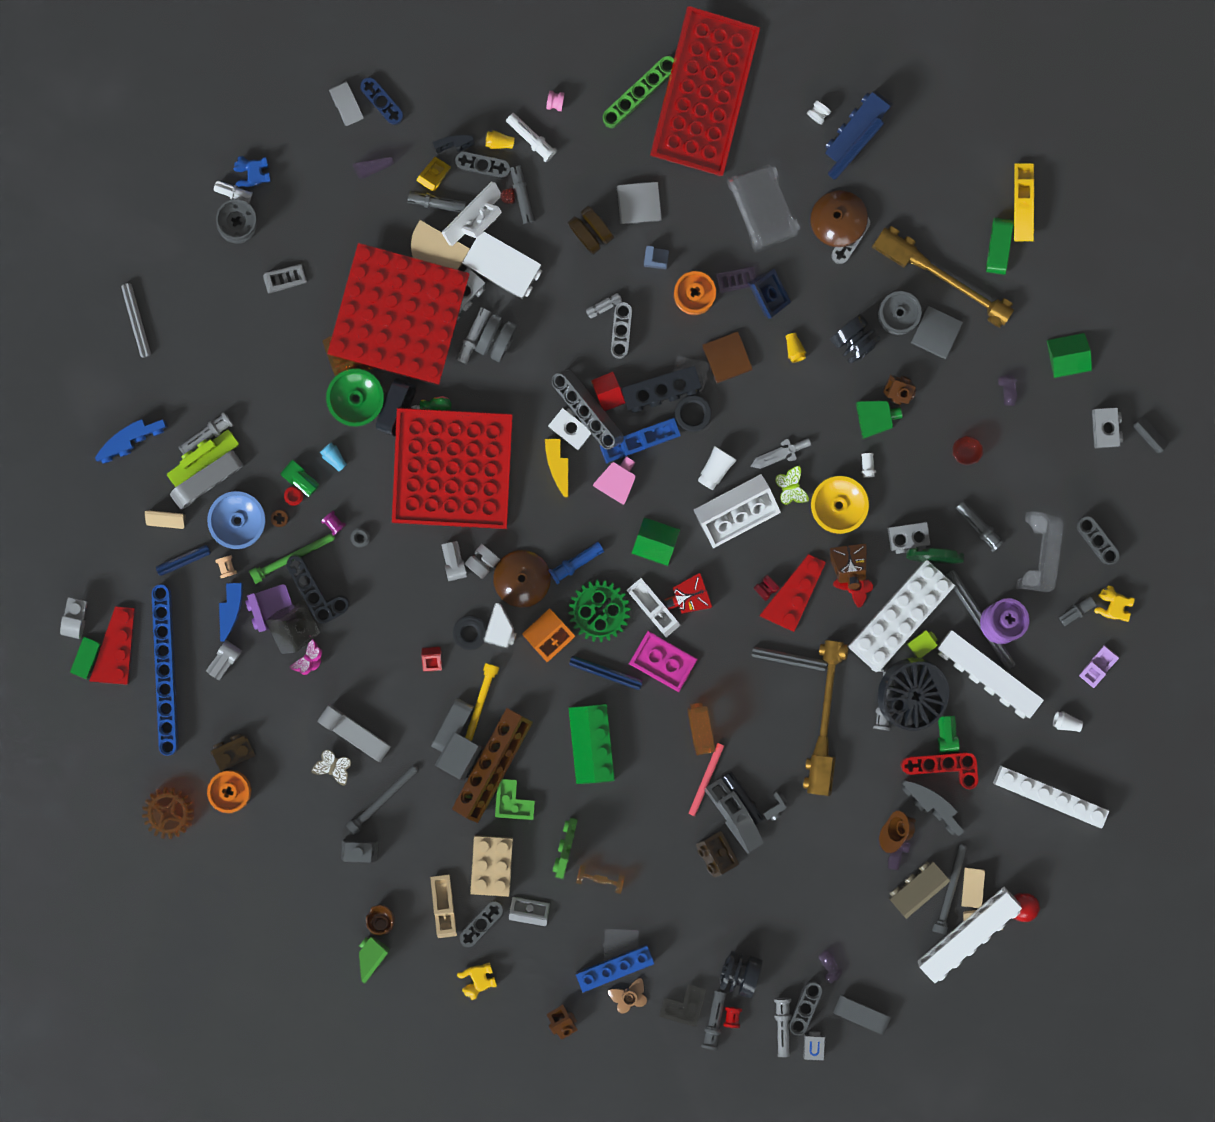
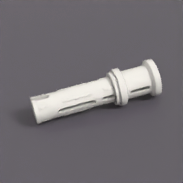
[506,113,557,162]

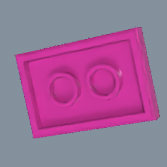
[629,631,698,692]

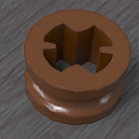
[271,510,289,527]

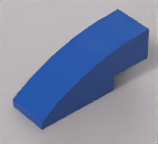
[219,583,243,641]

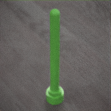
[249,534,335,584]

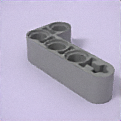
[170,450,244,510]
[317,705,391,763]

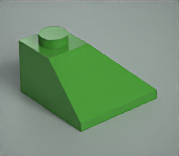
[359,936,390,984]

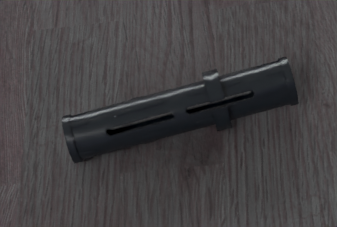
[722,771,765,825]

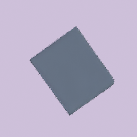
[644,246,669,269]

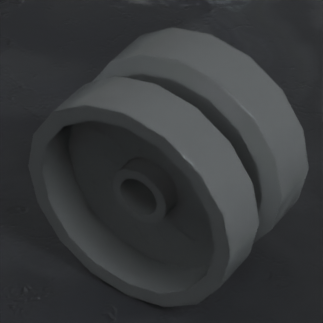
[877,291,922,335]
[475,314,518,363]

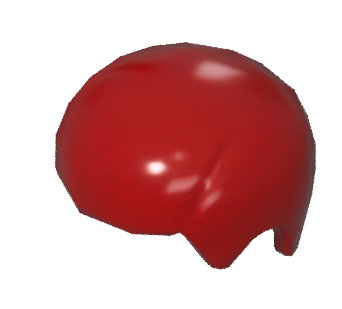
[1014,893,1040,922]

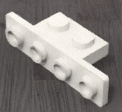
[442,181,502,246]

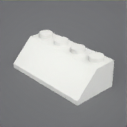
[694,474,781,548]
[484,603,517,648]

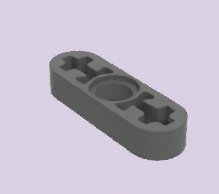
[455,152,510,178]
[460,901,503,947]

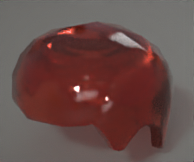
[952,436,983,465]

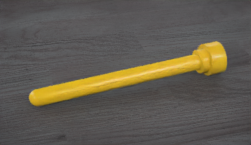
[465,663,500,741]

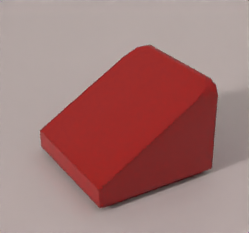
[422,647,442,671]

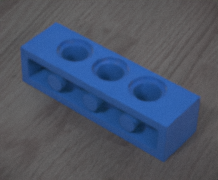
[576,944,654,992]

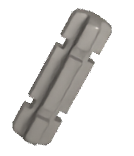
[586,293,622,318]

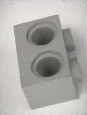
[888,522,930,554]

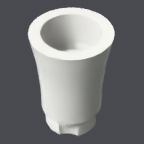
[698,446,737,490]

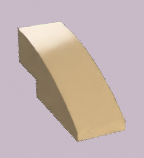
[430,875,457,938]

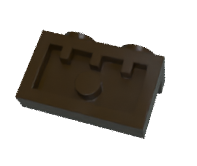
[210,733,256,772]
[696,831,740,878]

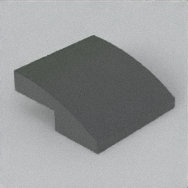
[911,306,963,359]

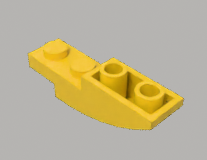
[1014,163,1034,241]

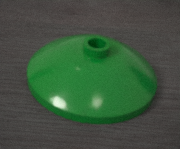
[326,369,384,427]

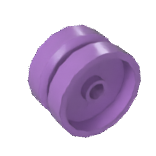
[980,598,1029,644]

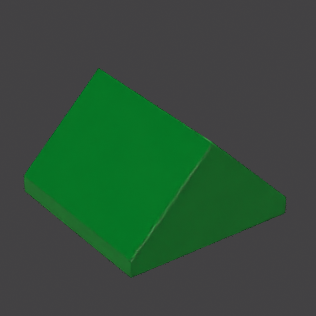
[1047,333,1092,378]
[632,517,680,566]

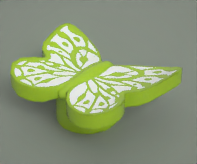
[775,466,809,505]

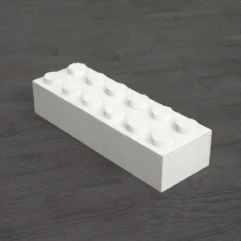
[848,560,955,672]

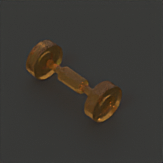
[576,865,625,894]

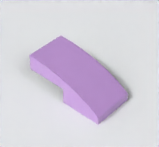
[1079,645,1119,688]

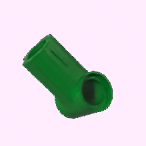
[280,460,319,497]
[938,716,959,754]

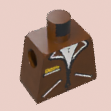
[830,544,867,589]

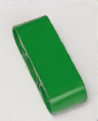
[986,217,1014,275]

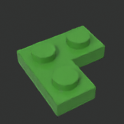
[495,779,535,820]

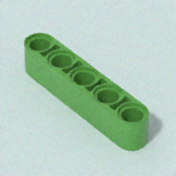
[603,56,674,128]

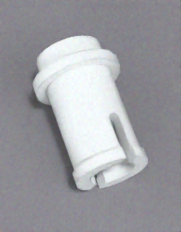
[861,453,876,478]

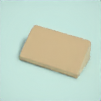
[145,510,186,529]
[961,868,985,908]

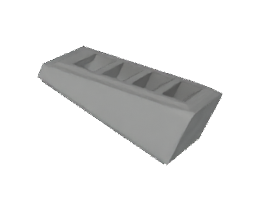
[263,264,307,294]

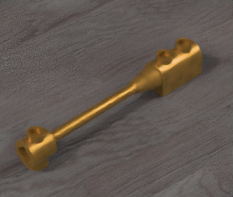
[872,226,1014,328]
[803,640,848,796]

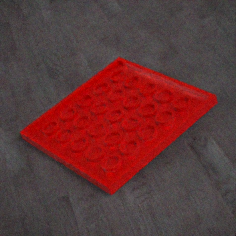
[327,243,470,385]
[392,408,513,529]

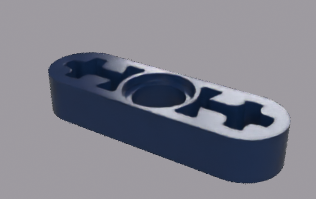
[360,78,403,125]

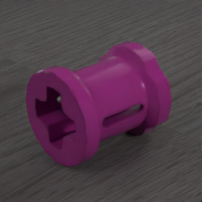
[321,511,346,536]

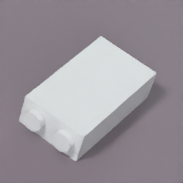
[462,232,542,299]

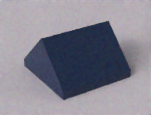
[748,269,791,319]

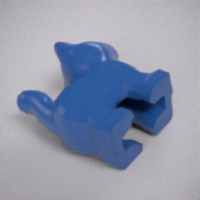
[233,156,271,188]

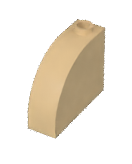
[411,220,470,270]

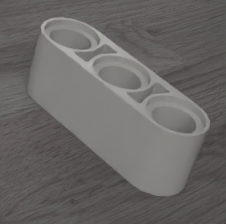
[611,302,632,359]

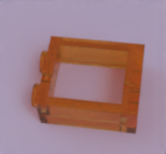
[687,702,715,755]

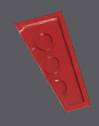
[759,554,826,632]
[89,607,135,685]

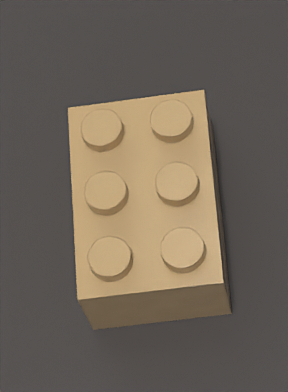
[471,835,513,897]

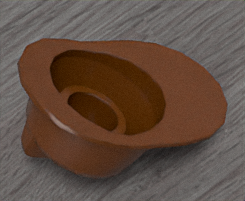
[879,811,916,853]

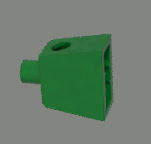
[856,401,902,439]

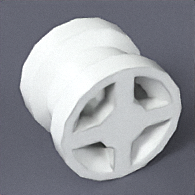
[807,101,831,124]

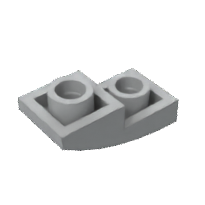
[329,82,364,126]

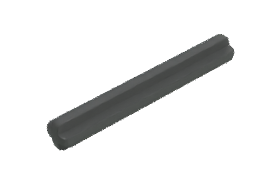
[751,647,827,671]

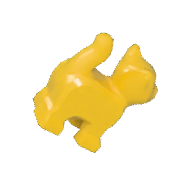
[1094,585,1135,622]
[457,962,497,1000]

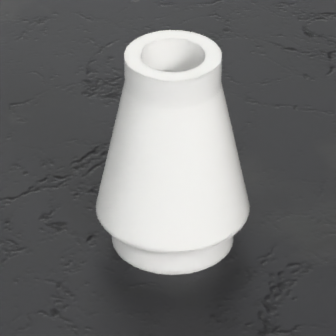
[1053,711,1083,732]

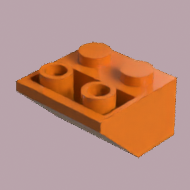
[522,608,576,662]

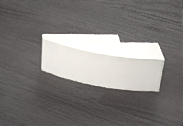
[627,578,680,637]

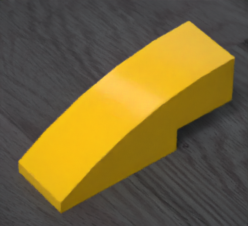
[545,439,568,497]

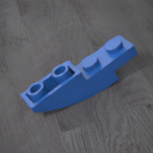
[95,419,168,464]

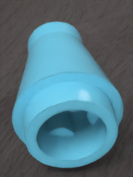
[320,442,347,472]

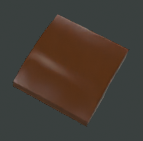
[702,332,753,383]

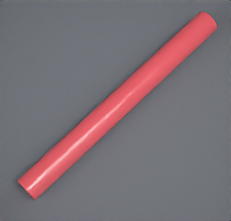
[688,743,724,816]

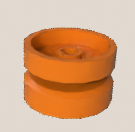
[674,271,716,315]
[207,770,252,813]

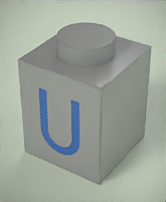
[803,1031,825,1060]

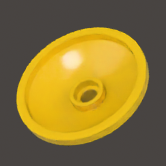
[811,476,869,534]

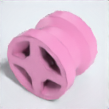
[546,90,565,112]

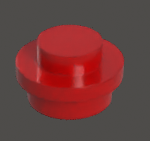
[284,486,303,506]

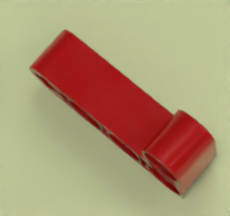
[900,752,978,789]

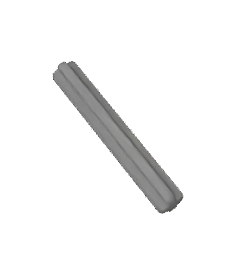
[121,283,151,358]

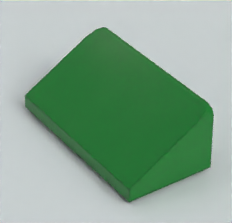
[70,637,102,679]

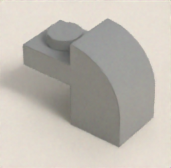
[60,597,88,639]

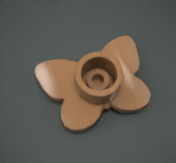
[608,977,647,1013]

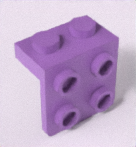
[245,584,297,632]

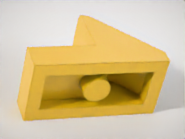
[416,157,451,191]

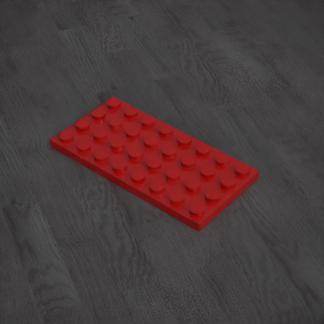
[650,6,760,176]

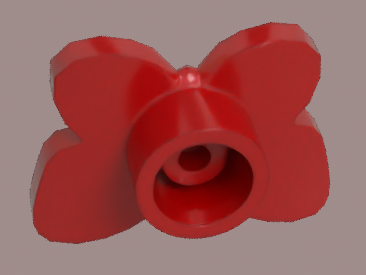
[833,579,873,608]

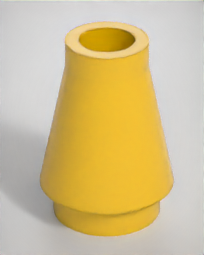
[485,130,514,149]
[785,333,806,363]

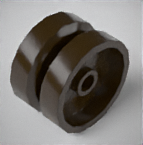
[567,206,614,255]

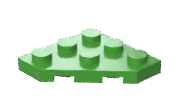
[553,817,578,879]

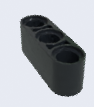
[376,379,416,436]

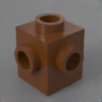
[883,375,916,405]
[547,1005,578,1040]

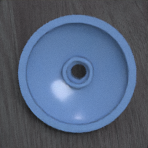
[207,491,265,549]

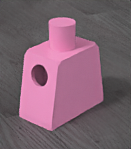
[593,457,636,505]

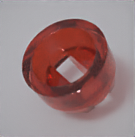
[500,188,515,204]

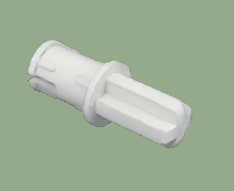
[214,181,253,204]

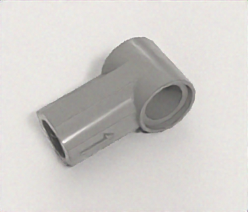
[442,541,467,581]
[206,640,242,680]

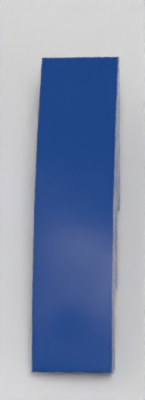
[600,418,681,463]

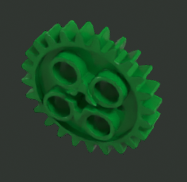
[568,580,630,642]

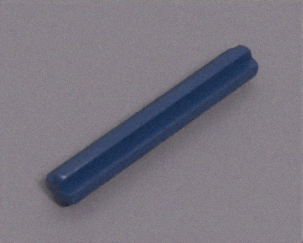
[828,117,884,180]
[569,656,643,690]

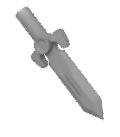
[750,438,811,469]

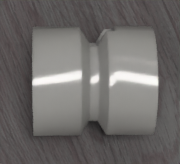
[464,544,500,580]

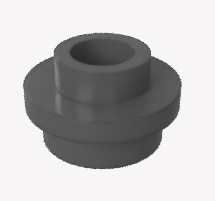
[351,528,370,547]

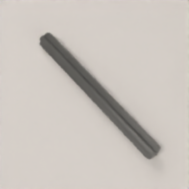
[945,570,1015,669]

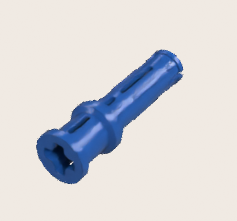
[548,542,604,585]

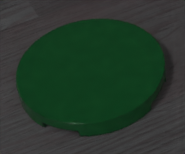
[906,548,964,564]

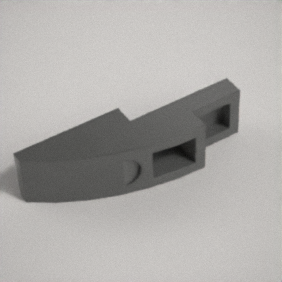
[704,778,764,854]
[901,780,964,837]

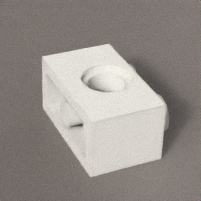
[548,408,591,451]

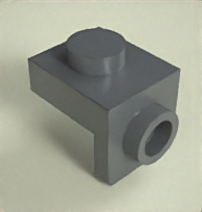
[763,791,787,821]

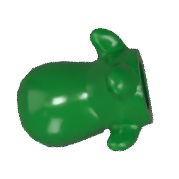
[420,396,452,410]

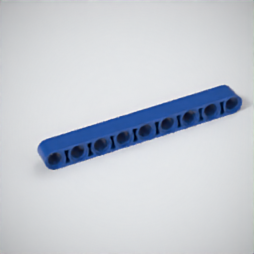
[152,585,178,756]

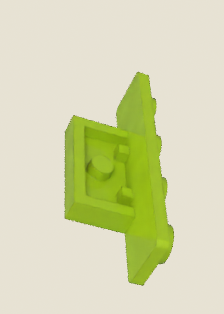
[167,430,239,487]

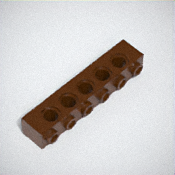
[452,708,533,823]

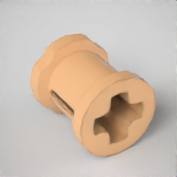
[215,555,237,578]

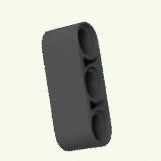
[1076,517,1119,565]
[431,698,474,752]
[789,981,822,1035]
[833,995,891,1035]

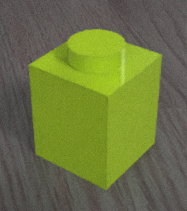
[906,630,938,658]

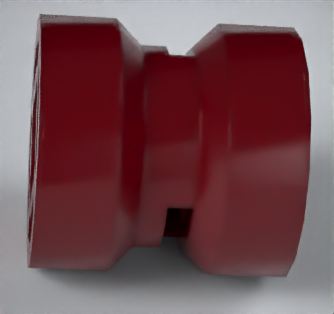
[753,575,780,601]

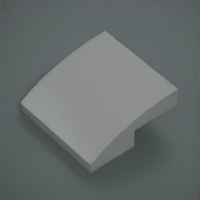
[617,182,662,224]

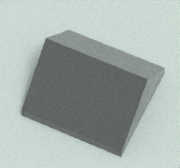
[435,732,483,781]

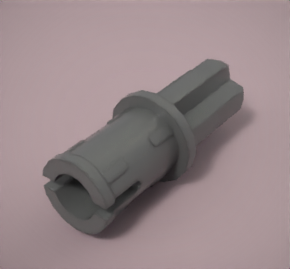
[1059,596,1096,626]

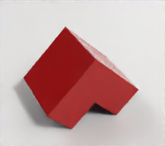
[591,372,625,411]

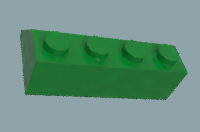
[569,704,614,784]

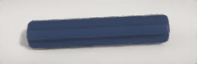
[156,545,211,576]

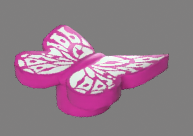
[290,638,322,675]

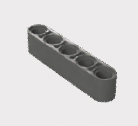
[552,370,623,449]

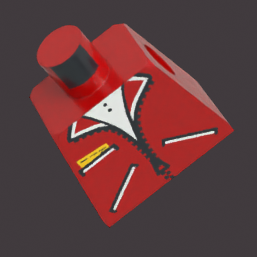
[664,573,712,613]

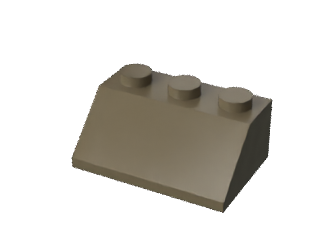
[889,861,950,919]

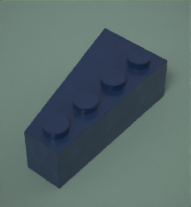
[825,90,893,162]

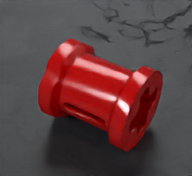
[723,1006,742,1028]

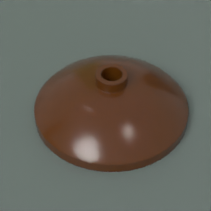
[811,190,868,247]
[493,550,551,607]

